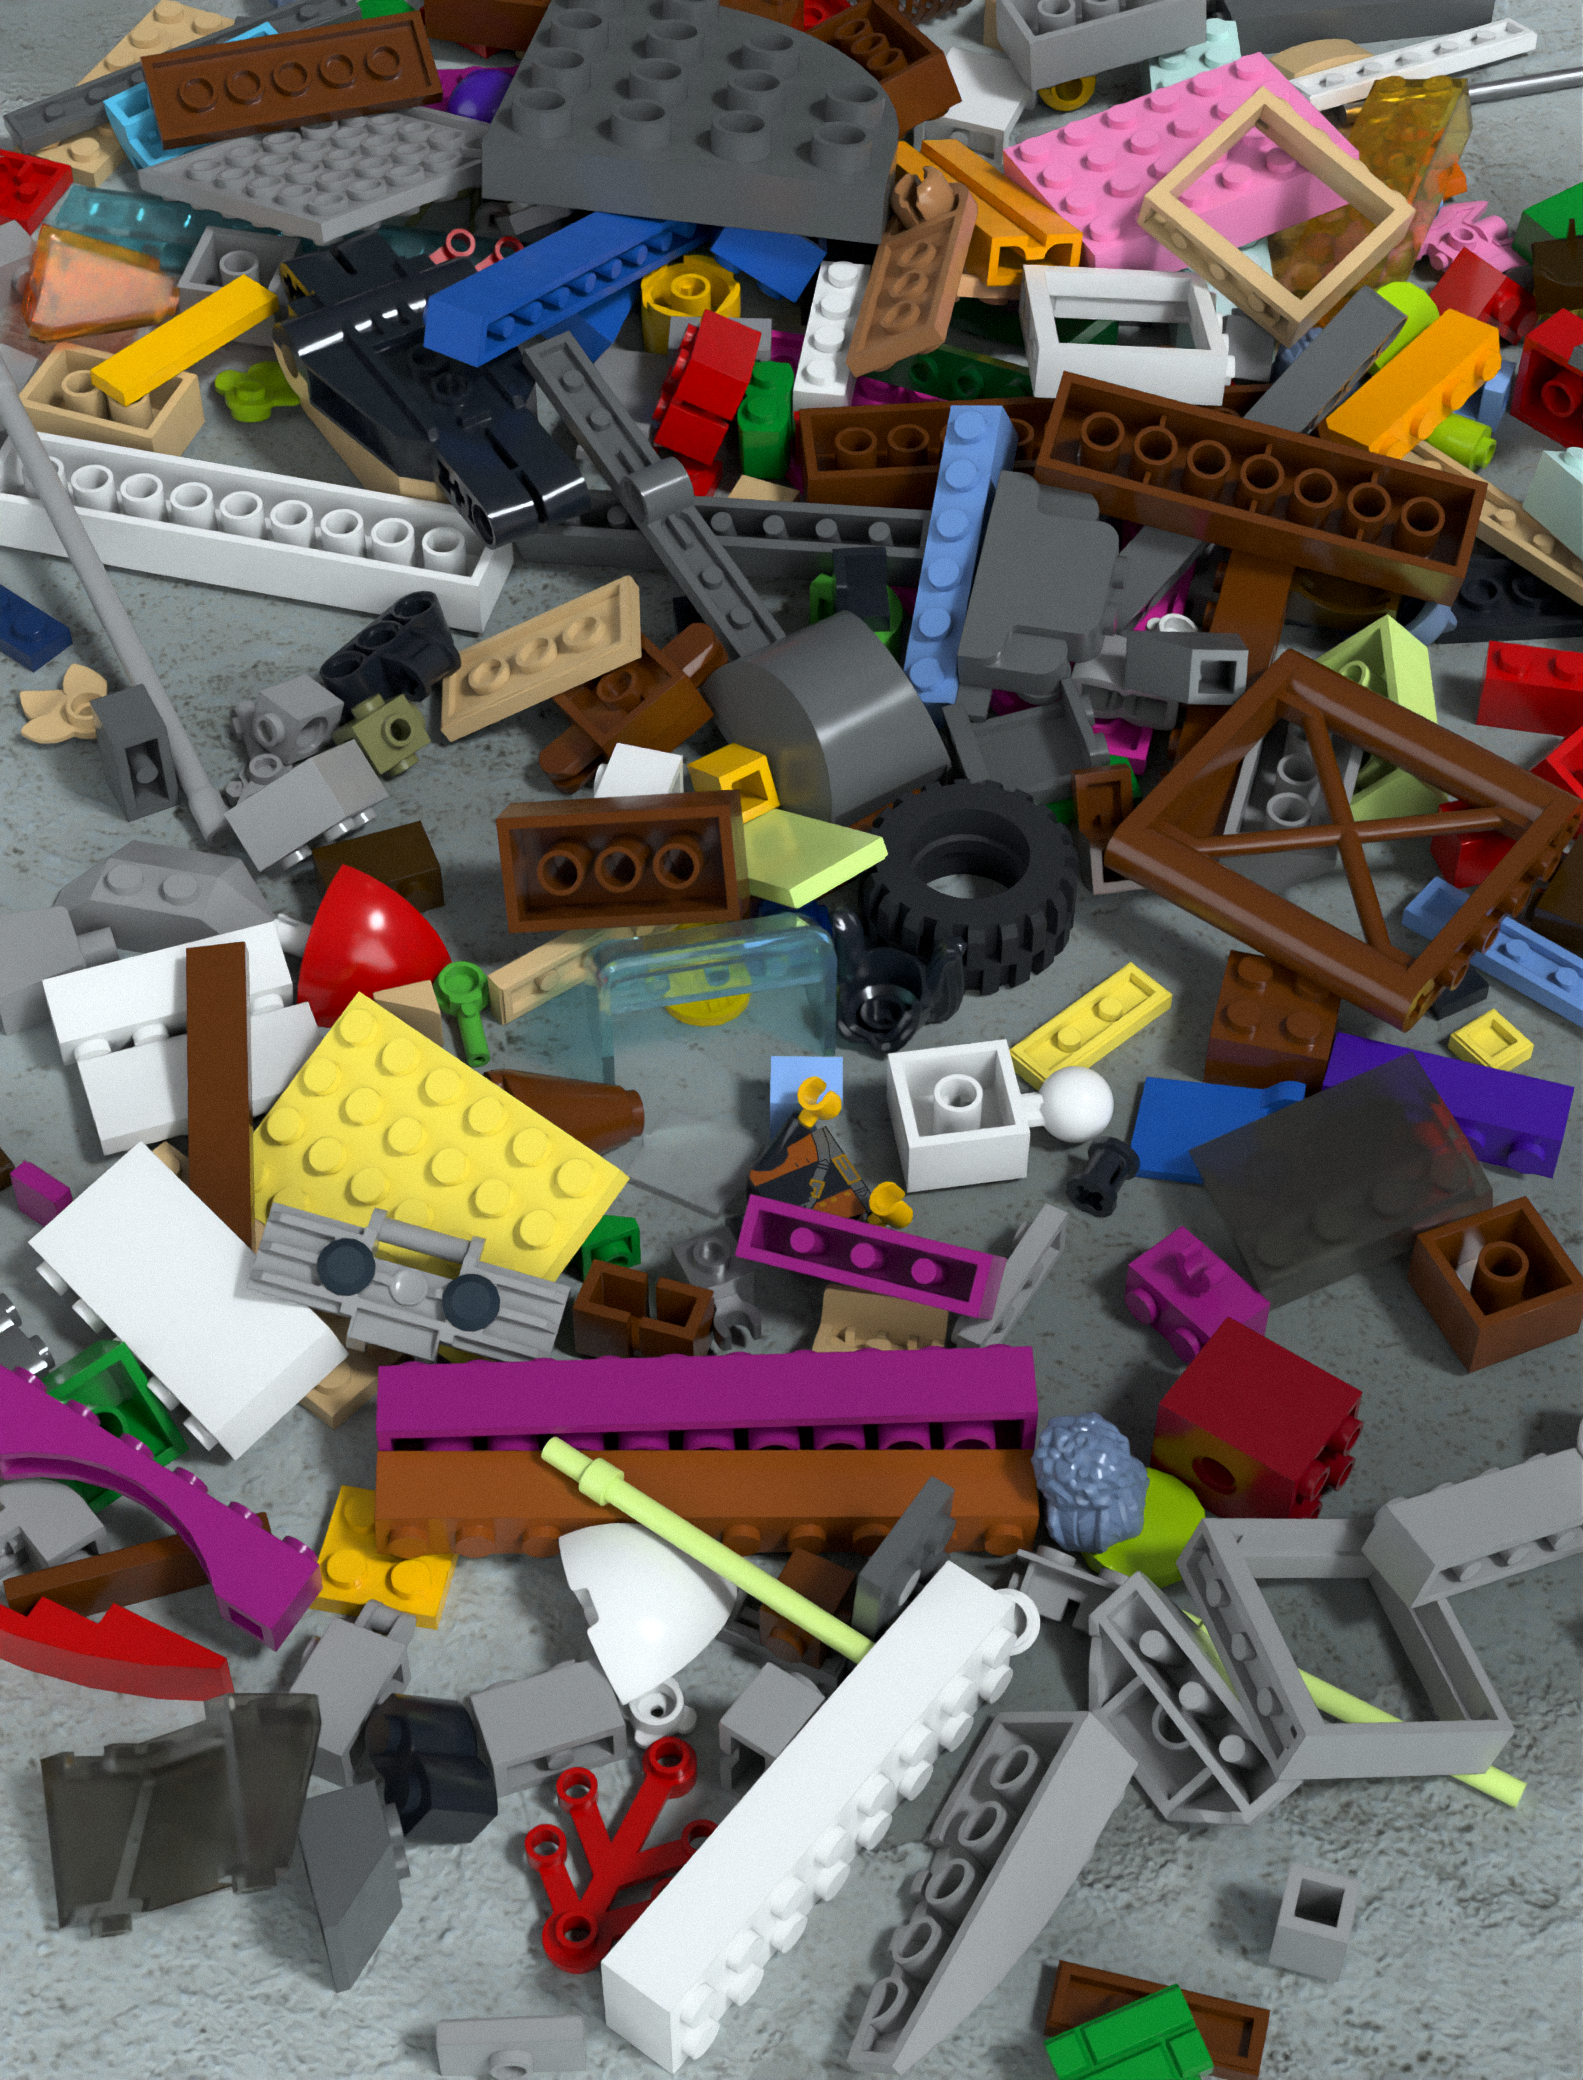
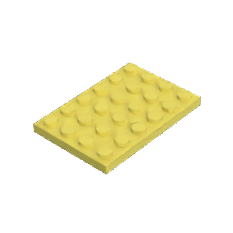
[253,992,630,1364]

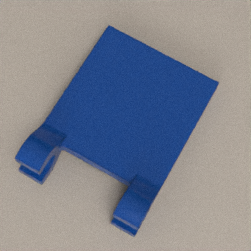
[1130,1077,1306,1204]

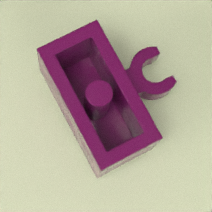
[1124,1226,1271,1364]

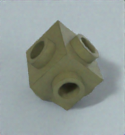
[330,693,432,777]

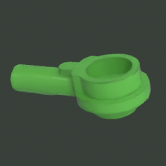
[433,961,491,1067]

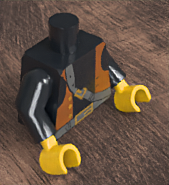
[725,1076,913,1243]

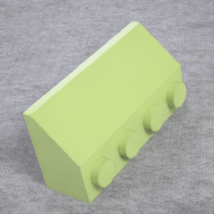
[1315,614,1448,821]

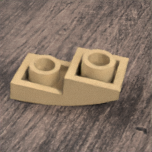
[1268,39,1374,80]

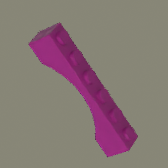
[0,1364,323,1652]

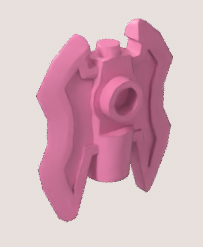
[1405,201,1529,273]

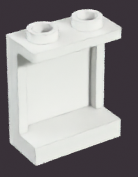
[913,47,1038,169]

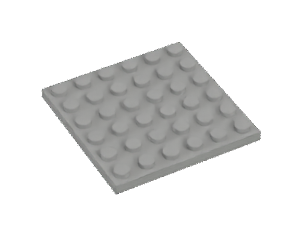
[138,106,491,246]

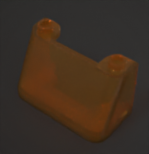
[19,223,180,345]

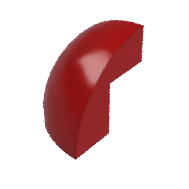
[297,864,452,1028]

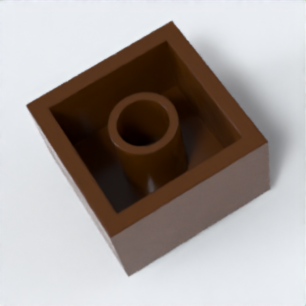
[1203,949,1342,1105]
[1407,1196,1583,1373]

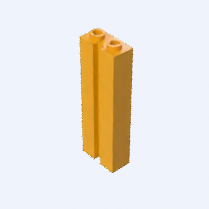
[893,139,1083,287]

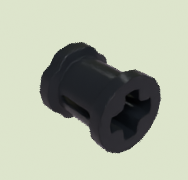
[1066,1136,1141,1217]

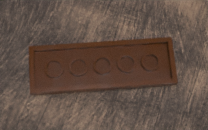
[140,10,443,151]

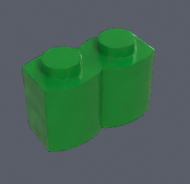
[737,361,794,479]

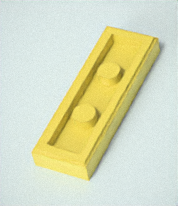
[1009,962,1172,1092]

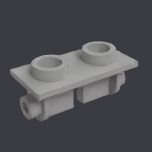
[1007,1545,1130,1634]

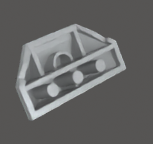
[54,840,276,954]
[1089,1571,1304,1827]

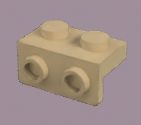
[812,1284,949,1353]

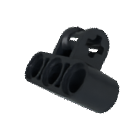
[319,591,462,724]

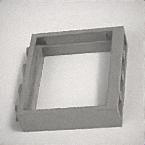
[1176,1518,1516,1780]

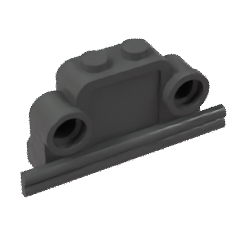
[955,470,1129,722]

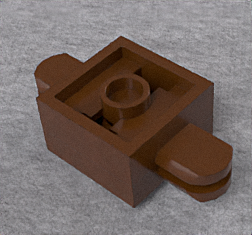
[539,623,728,794]

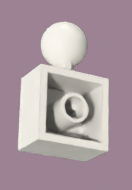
[886,1039,1114,1193]

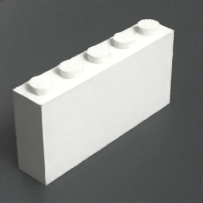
[28,1140,350,1461]

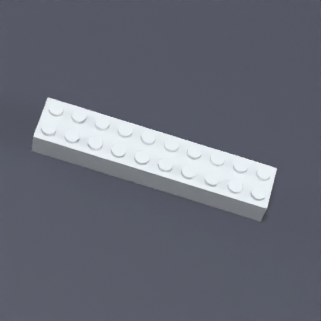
[0,431,514,633]

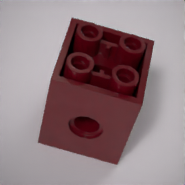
[1149,1316,1364,1519]

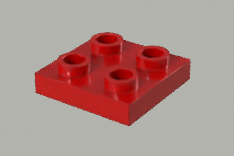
[0,149,74,236]

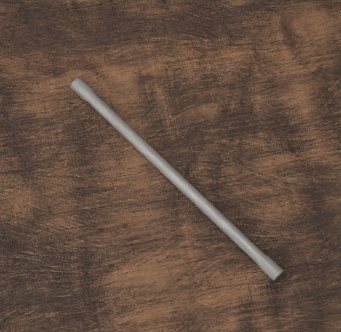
[0,354,237,847]

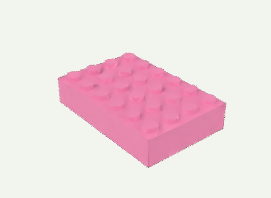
[1003,52,1359,272]

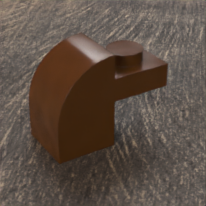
[1069,763,1145,896]

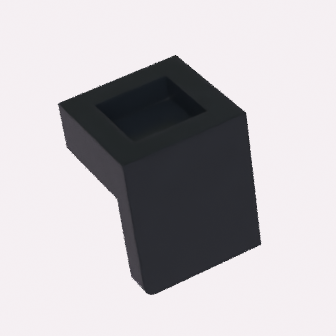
[832,546,890,632]

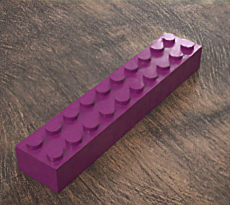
[376,1344,1039,1454]

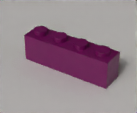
[735,1194,1007,1320]

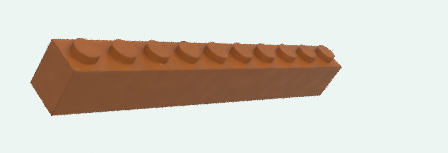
[374,1449,1039,1558]

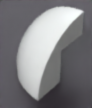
[558,1523,737,1705]

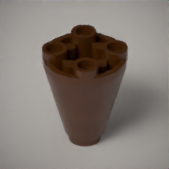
[482,1069,645,1155]

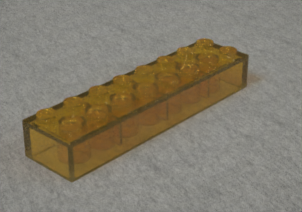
[1279,75,1473,329]

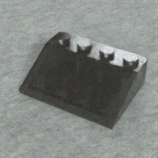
[1188,1052,1493,1312]

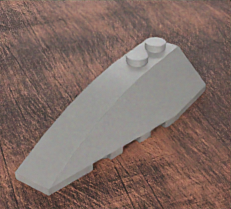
[846,1711,1139,2075]

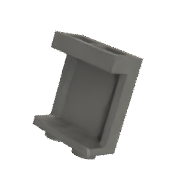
[942,677,1110,806]

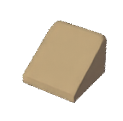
[373,980,444,1047]

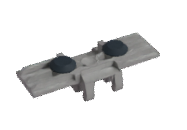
[246,1202,571,1364]

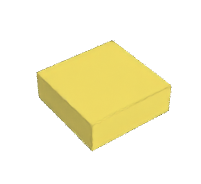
[1448,1008,1534,1072]

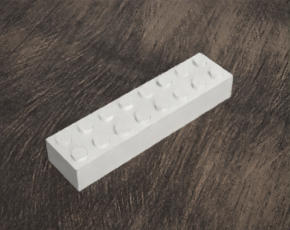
[601,1560,1017,2075]

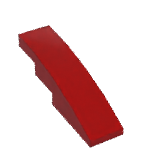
[0,1596,234,1702]

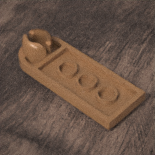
[845,166,978,378]

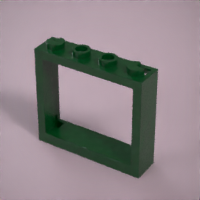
[862,297,1119,401]

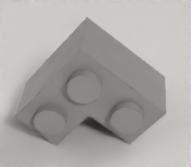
[224,739,390,872]

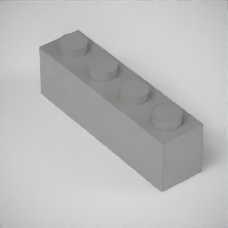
[1361,1447,1583,1610]

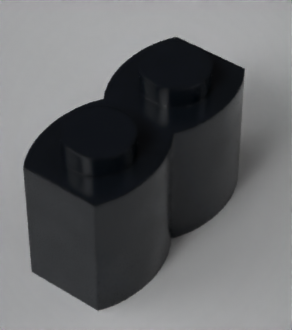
[365,1693,498,1843]

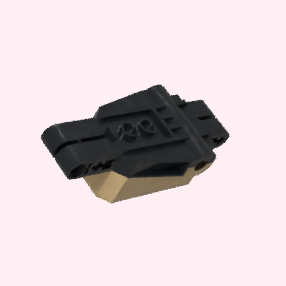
[272,230,591,550]

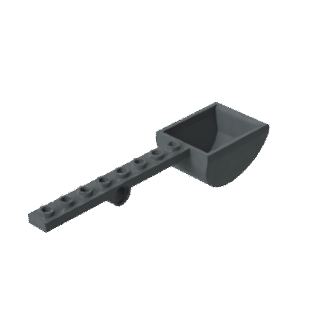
[522,331,956,827]

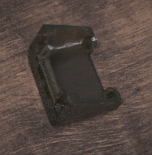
[40,1693,323,1939]

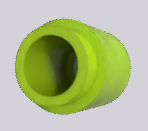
[1424,412,1497,473]

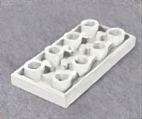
[77,1002,322,1156]

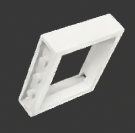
[1018,264,1235,406]

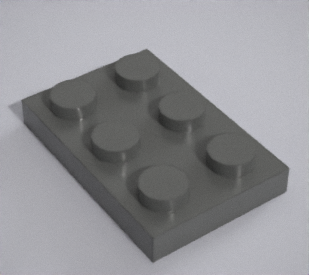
[844,1476,957,1675]

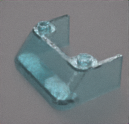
[584,912,837,1085]

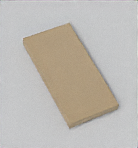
[440,575,641,742]

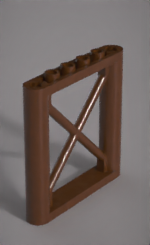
[1104,648,1583,1033]

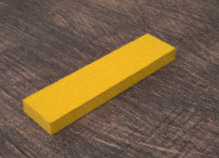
[89,274,280,407]

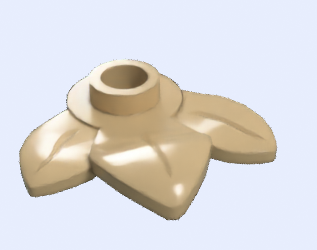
[20,663,108,743]

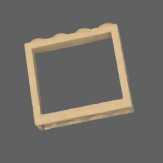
[1137,85,1416,349]

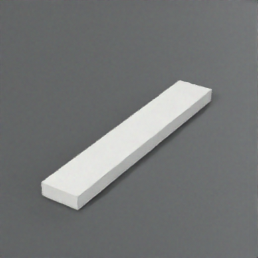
[1289,18,1537,111]

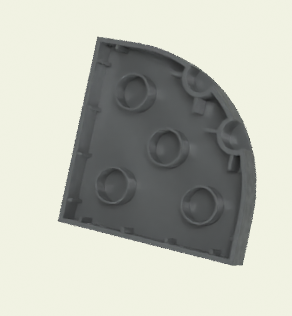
[482,0,899,245]

